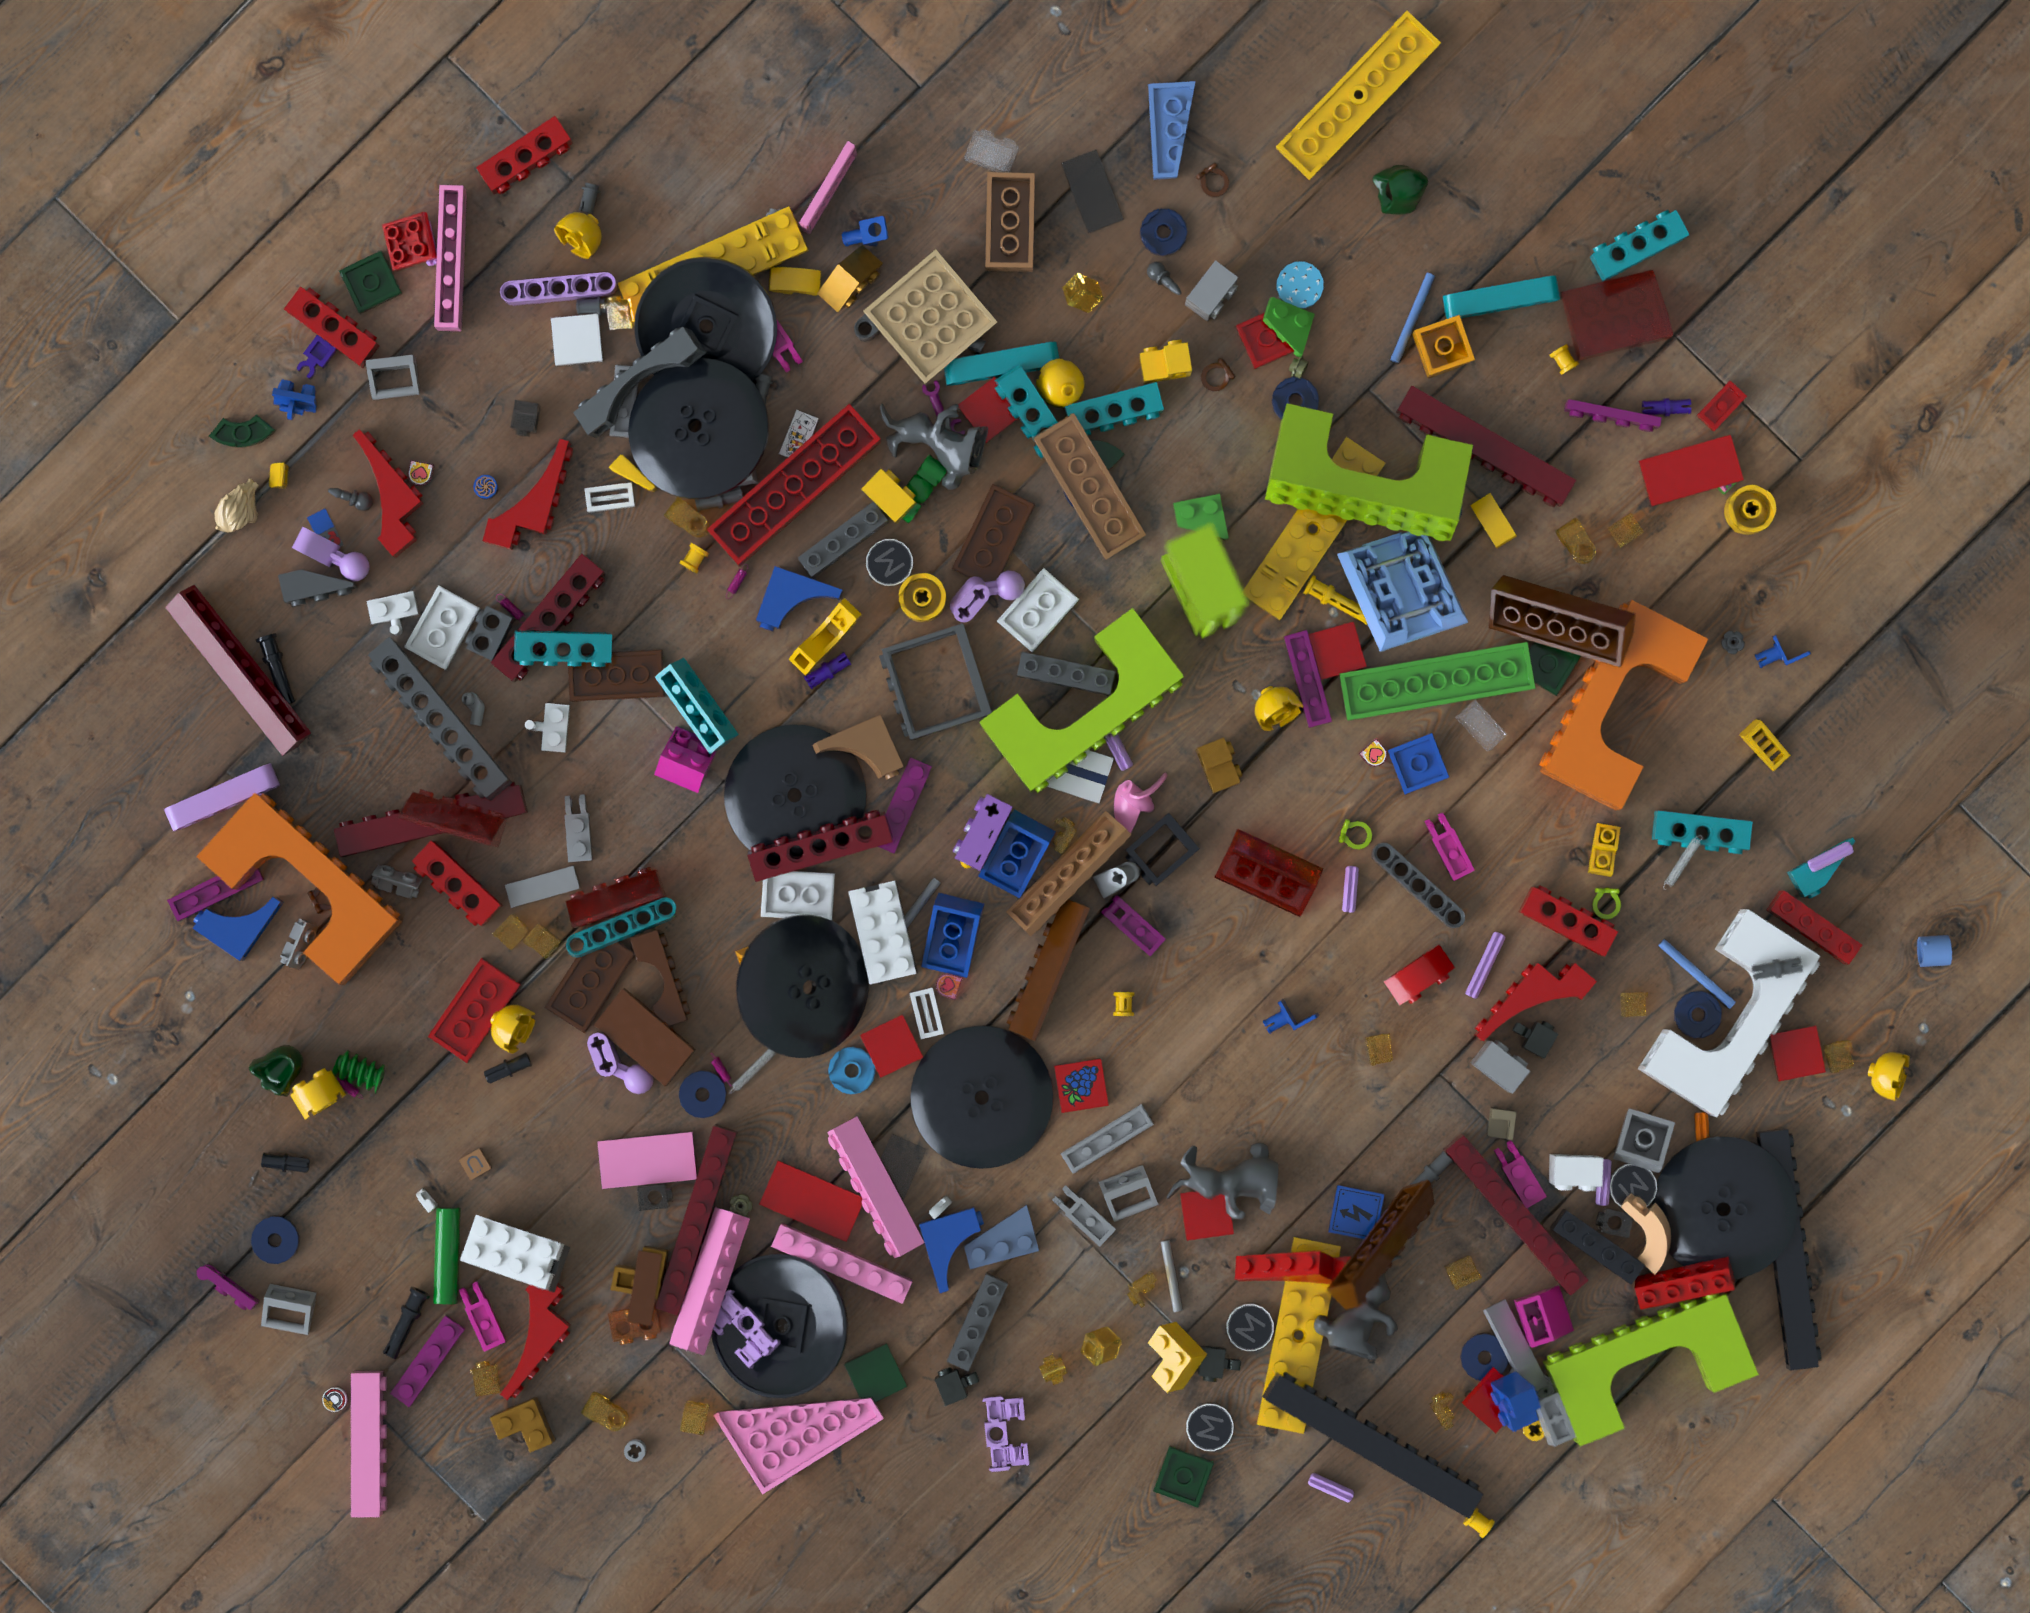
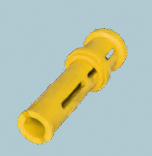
[1303,575,1368,625]

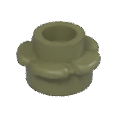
[1289,356,1309,379]
[729,1194,752,1217]

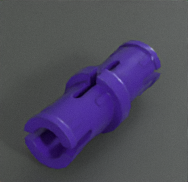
[1642,398,1692,417]
[804,652,852,690]

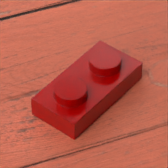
[1696,380,1747,432]

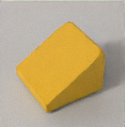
[269,463,289,489]

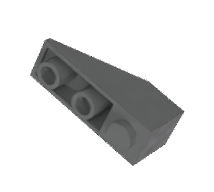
[278,570,357,607]

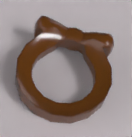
[1196,162,1229,197]
[1201,358,1236,391]
[307,887,332,914]

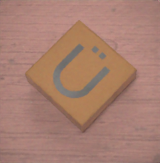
[459,1148,492,1181]

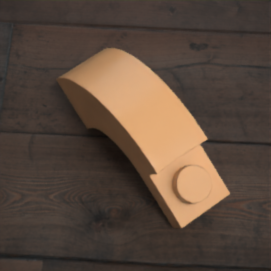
[1621,1193,1671,1274]

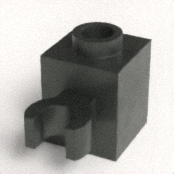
[1512,1021,1558,1059]
[1198,1345,1241,1382]
[935,1367,979,1406]

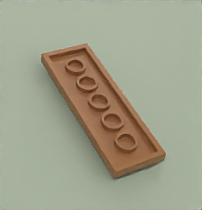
[1033,413,1146,560]
[1006,811,1132,936]

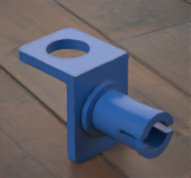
[842,216,889,247]
[1754,635,1811,668]
[1263,999,1319,1034]

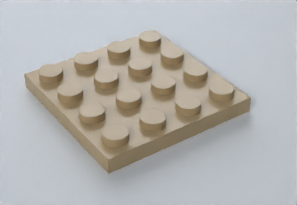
[863,249,997,384]

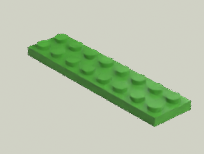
[1339,642,1535,721]

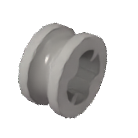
[624,1439,647,1462]

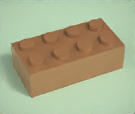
[985,172,1035,272]

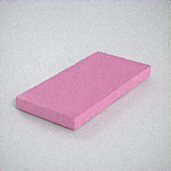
[799,141,857,234]
[597,1132,697,1189]

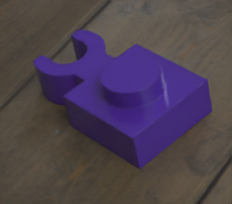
[297,335,337,379]

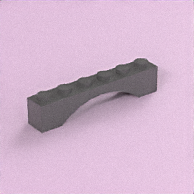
[573,327,706,438]

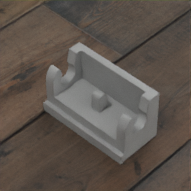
[1536,1392,1576,1446]

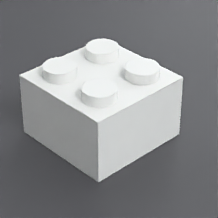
[1549,1154,1603,1191]

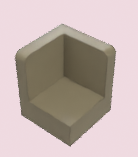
[1487,1108,1516,1140]

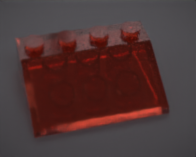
[1561,270,1673,361]
[398,789,507,847]

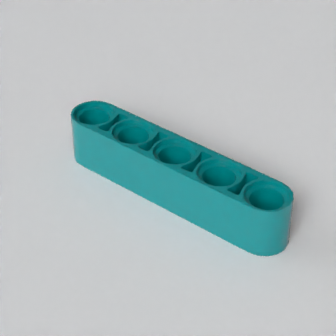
[1442,275,1561,319]
[944,342,1060,386]
[566,897,676,958]

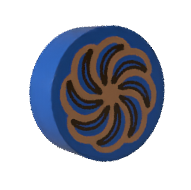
[473,475,498,499]

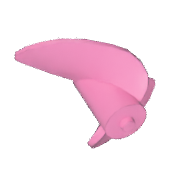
[1114,772,1167,833]

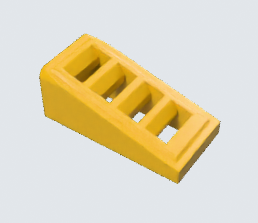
[609,454,657,492]
[1739,719,1791,771]

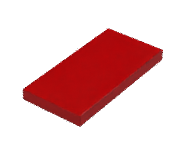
[1638,435,1744,507]
[428,958,521,1063]
[759,1160,863,1242]

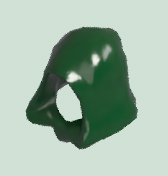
[1373,165,1428,215]
[249,1045,303,1097]

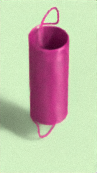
[726,564,748,599]
[496,594,527,623]
[711,1053,731,1087]
[335,1076,363,1099]

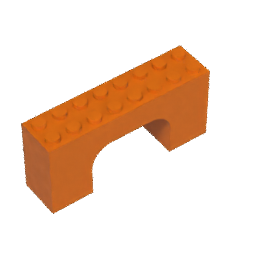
[1539,600,1708,811]
[196,793,402,985]

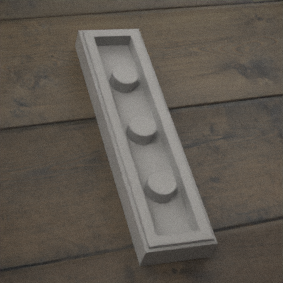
[1060,1104,1154,1174]
[1483,1299,1549,1392]

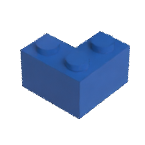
[1491,1371,1541,1432]

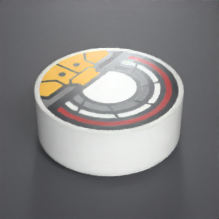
[322,1387,348,1412]

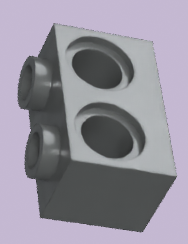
[465,606,515,661]

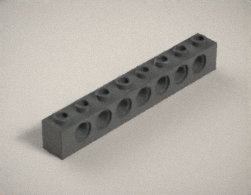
[368,637,513,801]

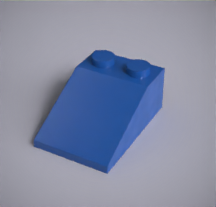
[978,809,1056,898]
[921,893,984,978]

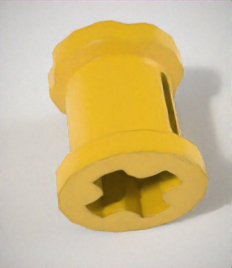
[1549,344,1580,375]
[679,543,709,574]
[1113,992,1135,1016]
[1523,1420,1544,1441]
[1463,1507,1495,1538]

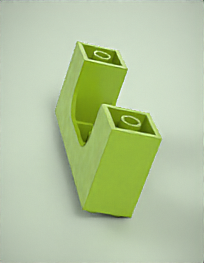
[1265,404,1473,541]
[1160,523,1248,639]
[979,608,1184,793]
[1542,1292,1758,1446]

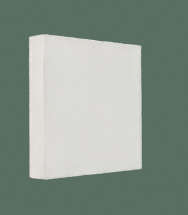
[551,314,603,366]

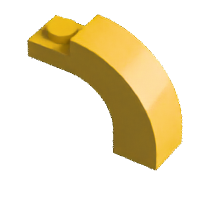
[789,598,862,676]

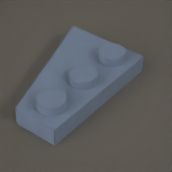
[964,1205,1039,1269]

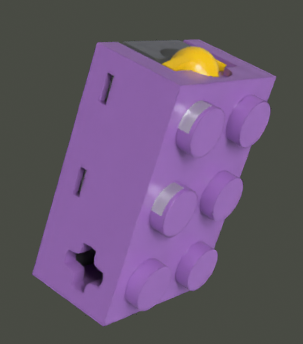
[953,794,1013,872]

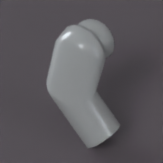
[462,692,485,726]

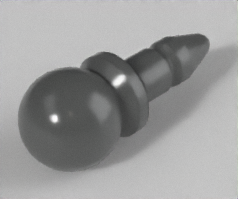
[1147,262,1182,295]
[328,488,373,511]

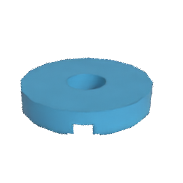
[828,1047,876,1094]

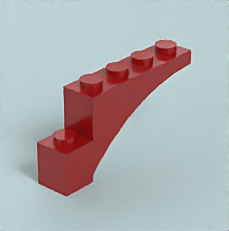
[352,429,424,558]
[482,439,573,550]
[1474,963,1597,1042]
[1235,1251,1351,1284]
[500,1283,571,1400]

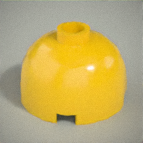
[554,212,602,259]
[1036,359,1085,408]
[1255,686,1303,731]
[490,1005,535,1054]
[1868,1052,1910,1101]

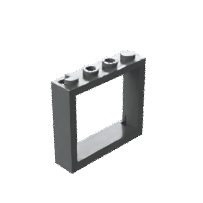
[879,623,992,741]

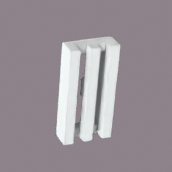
[584,482,635,513]
[910,987,944,1039]

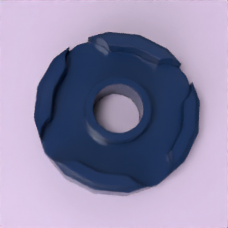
[1140,208,1187,256]
[1272,377,1319,420]
[1674,991,1722,1038]
[679,1071,727,1118]
[251,1216,300,1264]
[1460,1333,1508,1381]

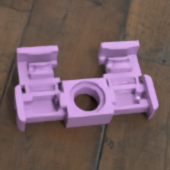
[713,1290,780,1368]
[983,1395,1029,1472]

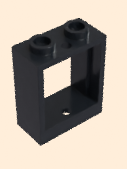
[1125,813,1200,886]

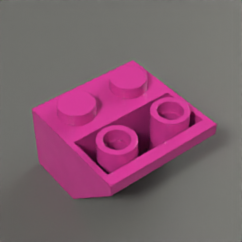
[654,726,717,793]
[1514,1285,1574,1348]

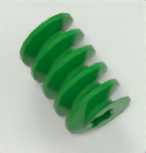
[332,1050,385,1094]

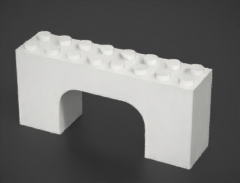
[1638,909,1820,1117]

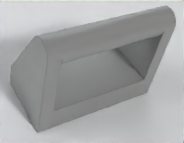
[366,355,420,400]
[1099,1165,1158,1222]
[261,1284,317,1335]

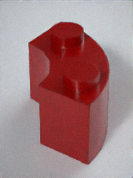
[1384,944,1455,1005]

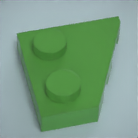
[1263,297,1315,357]
[1173,494,1229,540]

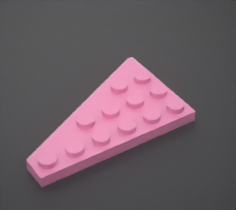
[713,1397,884,1494]

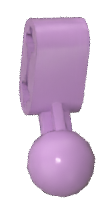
[292,527,370,582]
[950,570,1025,622]
[587,1032,654,1094]

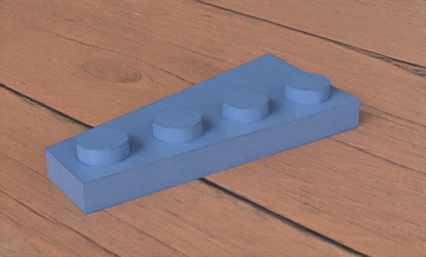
[1148,81,1195,180]

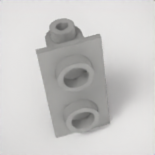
[371,865,423,899]
[280,918,319,970]

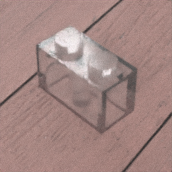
[964,129,1019,173]
[1455,700,1508,752]

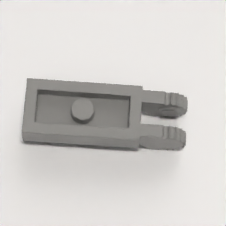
[565,794,593,862]
[1052,1185,1116,1247]

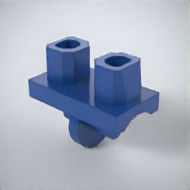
[272,379,317,420]

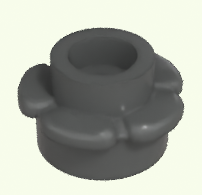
[1721,631,1745,654]

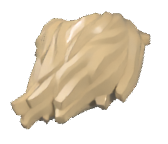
[215,479,259,533]

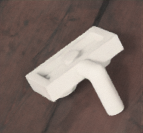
[367,591,419,636]
[525,703,570,753]

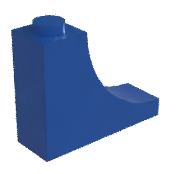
[756,566,843,632]
[193,897,284,961]
[919,1207,984,1293]

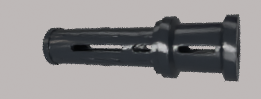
[255,633,296,704]
[383,1287,430,1359]

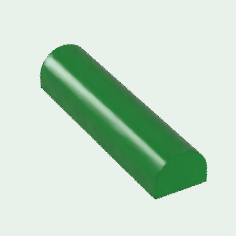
[433,1207,461,1304]

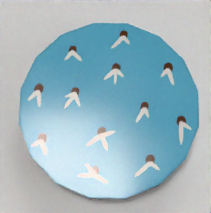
[1276,262,1323,309]

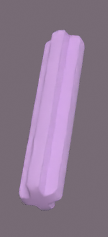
[1466,932,1505,999]

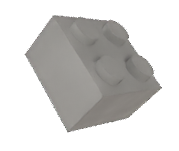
[1185,260,1238,322]
[1470,1040,1530,1094]
[1613,1109,1675,1173]

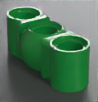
[902,454,947,524]

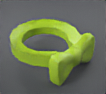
[1338,819,1372,849]
[1592,887,1621,919]

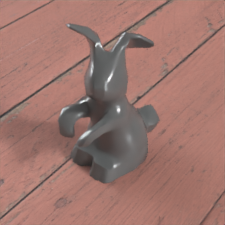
[880,404,988,490]
[1167,1143,1279,1220]
[1314,1255,1402,1361]

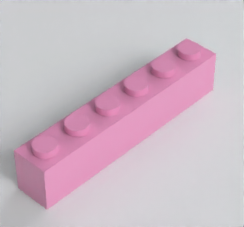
[434,185,467,332]
[827,1117,925,1258]
[669,1207,750,1355]
[771,1223,913,1304]
[351,1371,387,1517]

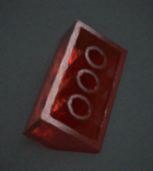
[1214,829,1324,917]
[566,867,667,928]

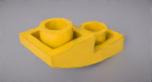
[769,267,821,296]
[1470,493,1517,548]
[1588,823,1621,877]

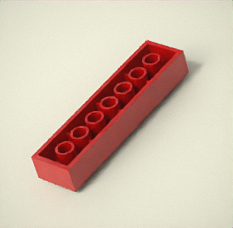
[707,404,882,567]

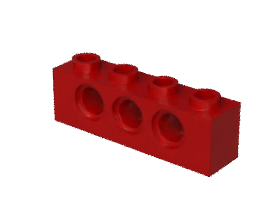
[476,116,573,195]
[284,286,380,368]
[412,840,503,926]
[1518,885,1618,957]
[1766,890,1862,965]
[1634,1257,1735,1310]

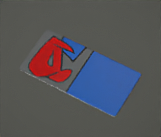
[307,509,343,546]

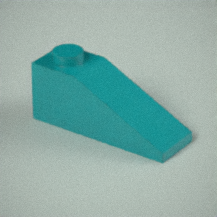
[1787,837,1855,899]

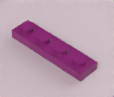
[1564,399,1662,432]
[1284,630,1332,728]
[878,757,932,854]
[167,868,264,922]
[390,1315,466,1407]

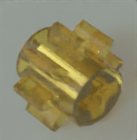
[1039,1354,1068,1385]

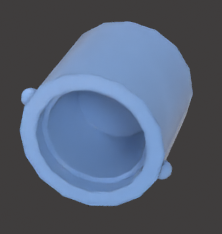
[1917,935,1952,967]

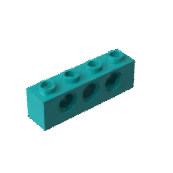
[1590,210,1690,282]
[994,365,1057,459]
[1065,382,1164,436]
[514,630,612,667]
[655,658,739,754]
[1652,811,1753,854]

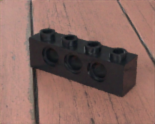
[1550,1209,1645,1285]

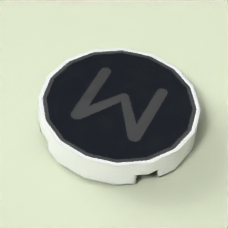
[866,539,913,586]
[1610,1164,1657,1207]
[1226,1303,1274,1351]
[1186,1403,1233,1451]

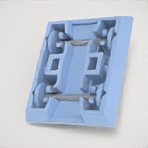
[1337,531,1468,652]

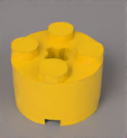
[1724,485,1776,535]
[899,573,947,622]
[290,1068,346,1120]

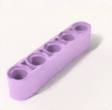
[500,272,618,305]
[164,763,280,832]

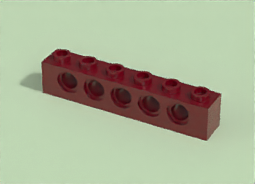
[490,553,606,682]
[747,810,893,882]

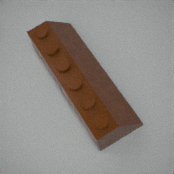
[1489,575,1635,667]
[1006,899,1090,1041]
[1327,1180,1435,1310]

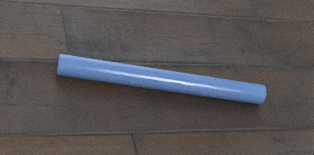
[1390,273,1435,363]
[1658,939,1736,1009]

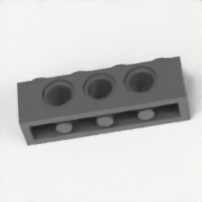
[798,501,889,579]
[1017,652,1115,696]
[947,1272,1008,1371]

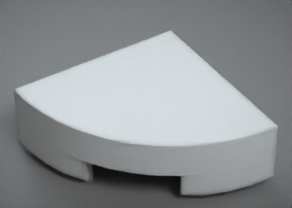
[416,1188,438,1213]
[929,1196,952,1219]

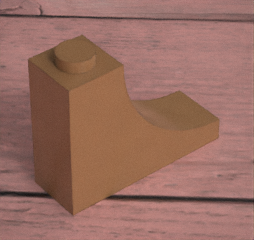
[812,715,904,780]

